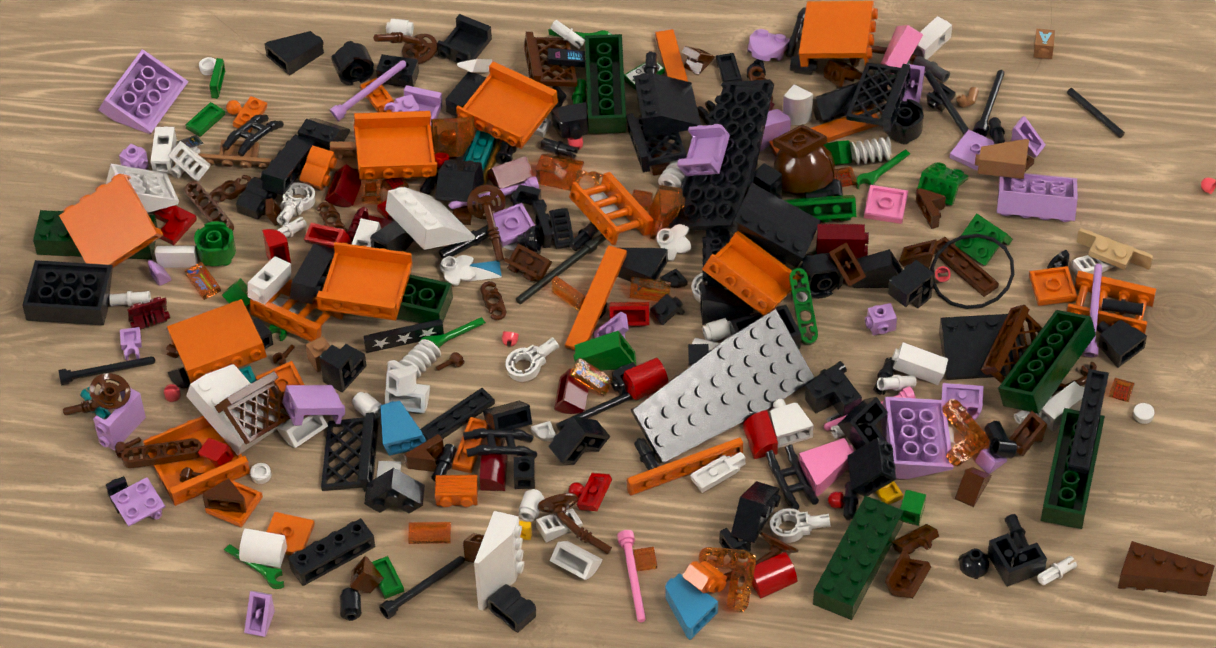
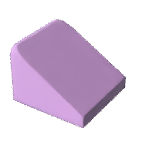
[148,260,172,286]
[975,448,1007,474]

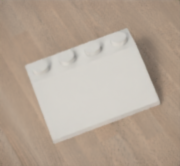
[106,164,179,213]
[386,187,475,250]
[186,364,285,455]
[474,511,524,611]

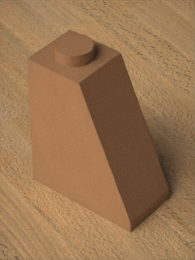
[975,139,1029,179]

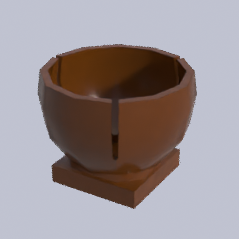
[773,124,835,193]

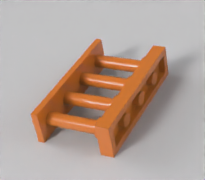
[569,172,654,245]
[1067,271,1156,334]
[250,280,343,342]

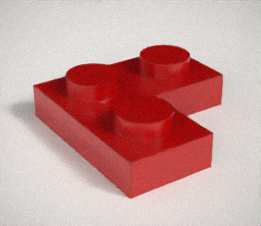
[153,205,197,245]

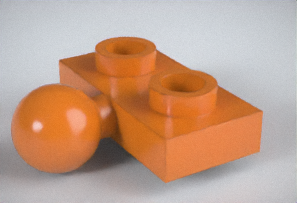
[226,96,267,132]

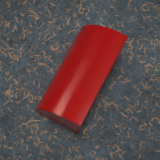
[304,223,352,248]
[262,229,292,266]
[609,302,650,326]
[623,358,668,400]
[743,410,778,459]
[748,551,798,599]

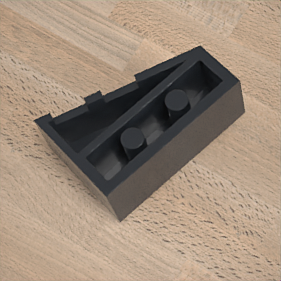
[731,481,781,543]

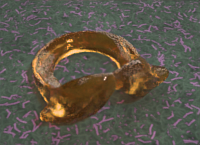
[573,170,603,190]

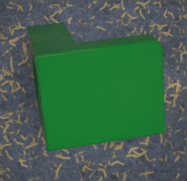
[824,140,852,165]
[222,278,251,307]
[900,490,926,526]

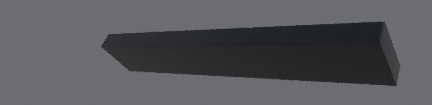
[1067,369,1109,474]

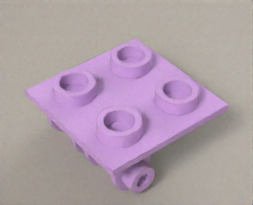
[110,477,166,527]

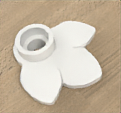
[656,224,691,261]
[440,255,476,286]

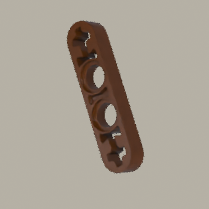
[185,181,234,231]
[121,438,202,468]

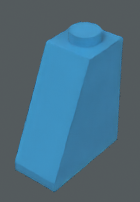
[381,401,426,456]
[665,573,718,640]

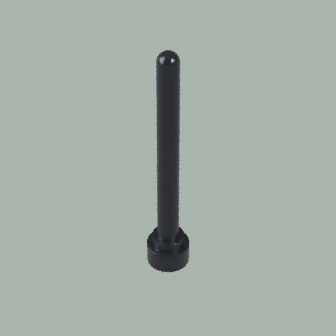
[973,70,1005,137]
[58,356,156,386]
[379,556,465,619]

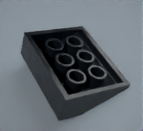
[634,73,701,137]
[728,183,820,268]
[22,260,113,325]
[939,314,1023,380]

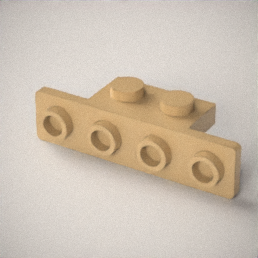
[1077,228,1153,270]

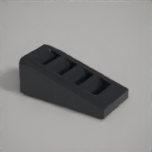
[549,208,574,249]

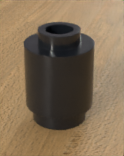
[790,55,818,75]
[340,588,362,621]

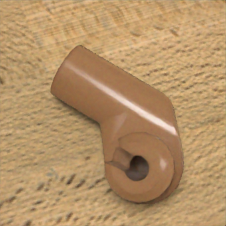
[956,87,979,108]

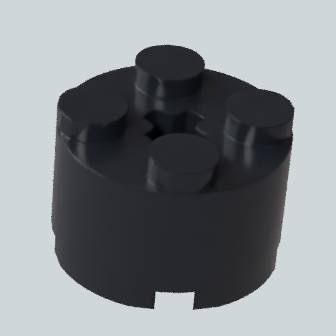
[331,41,374,85]
[885,99,924,145]
[798,253,844,299]

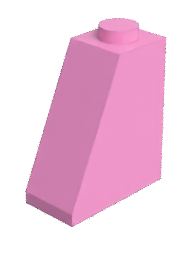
[880,25,923,75]
[799,438,854,496]

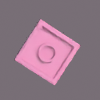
[864,185,908,224]

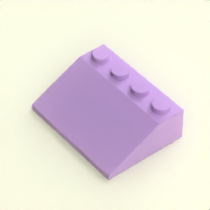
[98,49,189,134]
[997,173,1078,222]
[881,397,954,479]

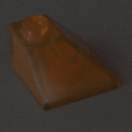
[431,117,475,157]
[536,153,584,191]
[649,185,685,240]

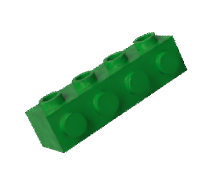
[784,195,857,222]

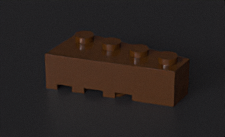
[1118,541,1215,596]

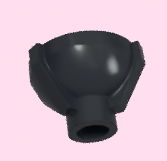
[518,226,542,254]
[958,548,989,579]

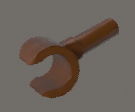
[166,344,179,358]
[273,345,295,366]
[436,352,465,371]
[115,437,141,458]
[180,467,203,482]

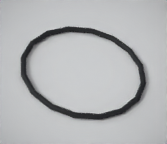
[930,234,1015,309]

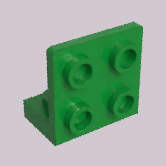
[917,162,969,206]
[955,213,1013,266]

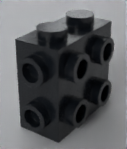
[848,437,896,497]

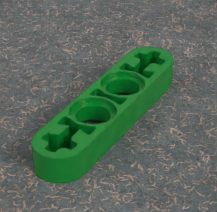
[789,268,818,345]

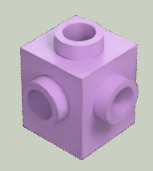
[119,144,149,170]
[865,303,897,335]

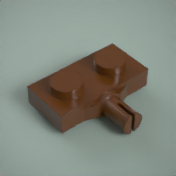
[892,524,939,554]

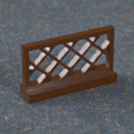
[524,31,577,87]
[981,304,1042,383]
[214,371,291,445]

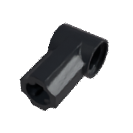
[805,179,843,198]
[984,420,1017,459]

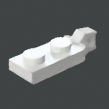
[690,452,746,493]

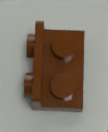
[824,59,862,87]

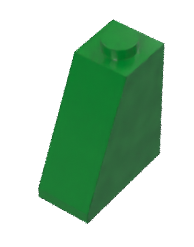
[573,331,636,371]

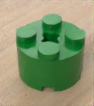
[194,221,236,266]

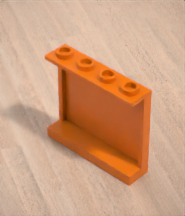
[799,1,878,67]
[456,61,558,149]
[353,111,437,179]
[59,174,163,268]
[702,231,801,315]
[317,242,413,321]
[167,299,267,384]
[143,416,250,506]

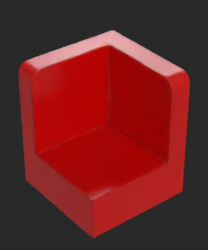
[198,438,234,468]

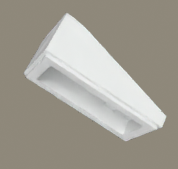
[168,141,211,182]
[1071,255,1115,276]
[536,508,583,543]

